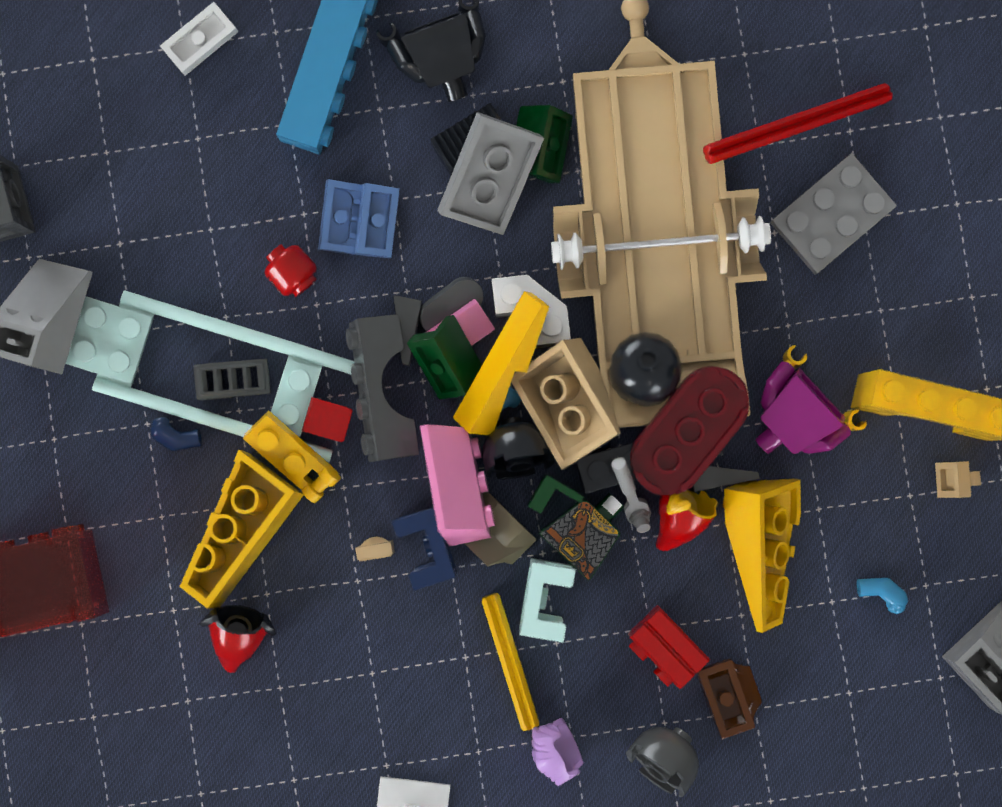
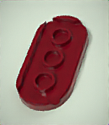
[630,366,749,495]

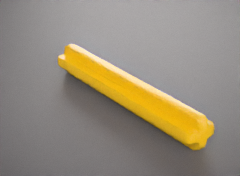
[482,593,539,731]

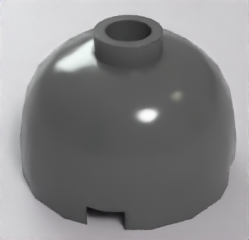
[626,727,699,797]

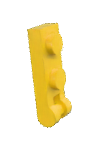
[243,410,341,503]

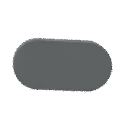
[419,277,483,331]

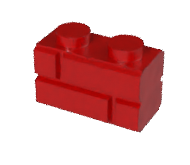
[628,605,710,689]

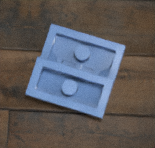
[318,179,400,258]

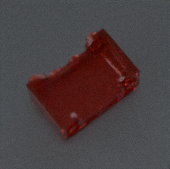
[0,524,110,638]

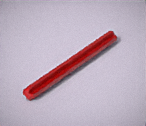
[703,83,893,164]

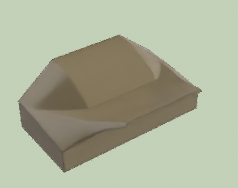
[464,492,537,567]

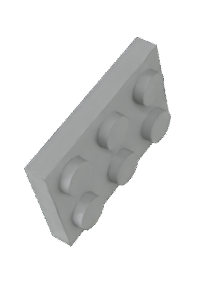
[437,112,544,235]
[770,153,897,275]

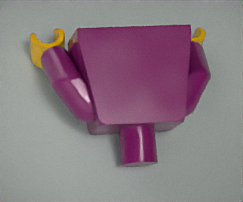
[756,345,867,454]

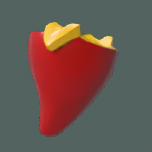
[656,489,718,551]

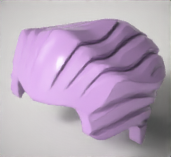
[532,718,584,786]

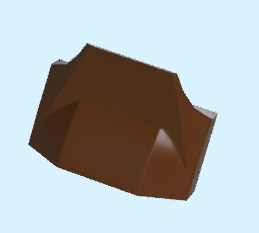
[697,659,762,739]

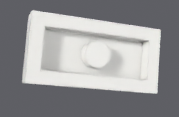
[160,2,238,76]

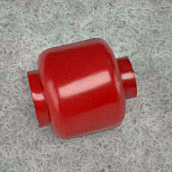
[264,244,317,297]

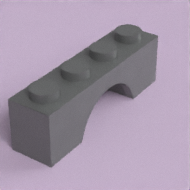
[346,314,419,462]

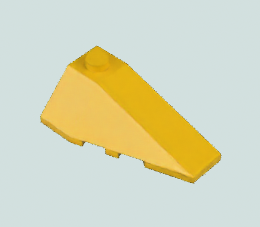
[723,479,801,633]

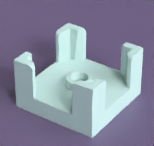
[519,558,576,642]

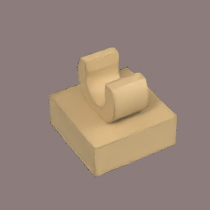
[935,461,981,498]

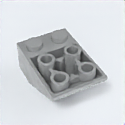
[0,259,93,374]
[942,601,1002,715]

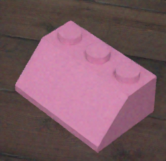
[420,424,495,547]

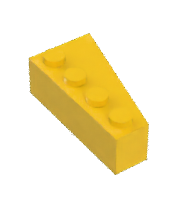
[180,450,304,609]

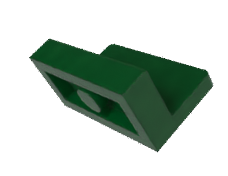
[516,105,573,183]
[407,315,482,400]
[527,475,584,514]

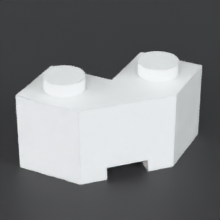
[492,275,571,348]

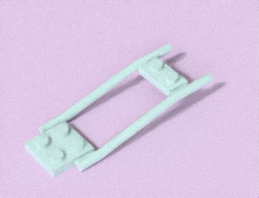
[66,290,354,463]

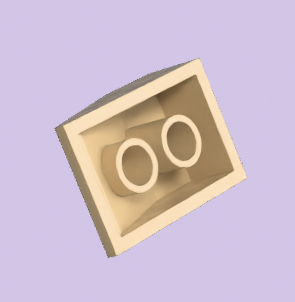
[511,338,620,470]

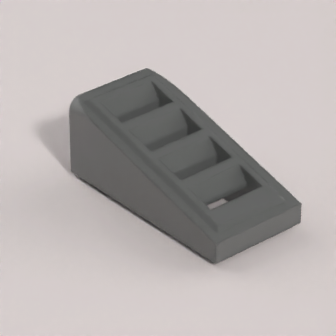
[193,359,271,401]

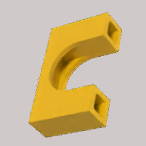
[851,369,1002,441]

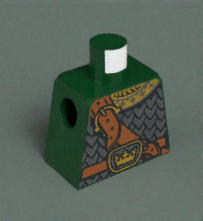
[538,493,624,581]

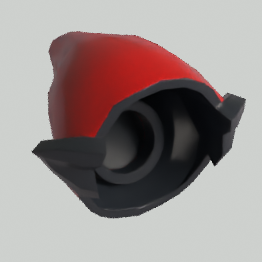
[199,605,276,673]

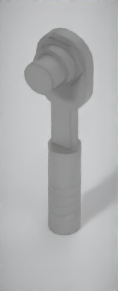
[612,457,651,533]

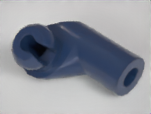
[150,417,202,451]

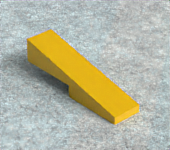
[453,291,550,435]

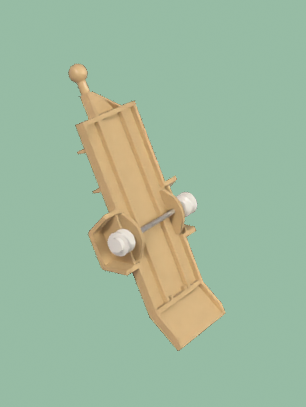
[551,0,771,428]

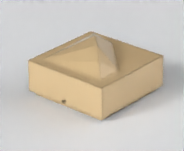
[355,536,395,562]

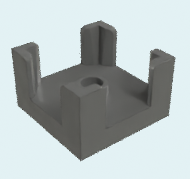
[0,155,36,242]

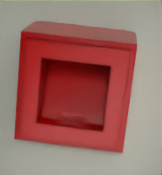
[302,397,353,442]

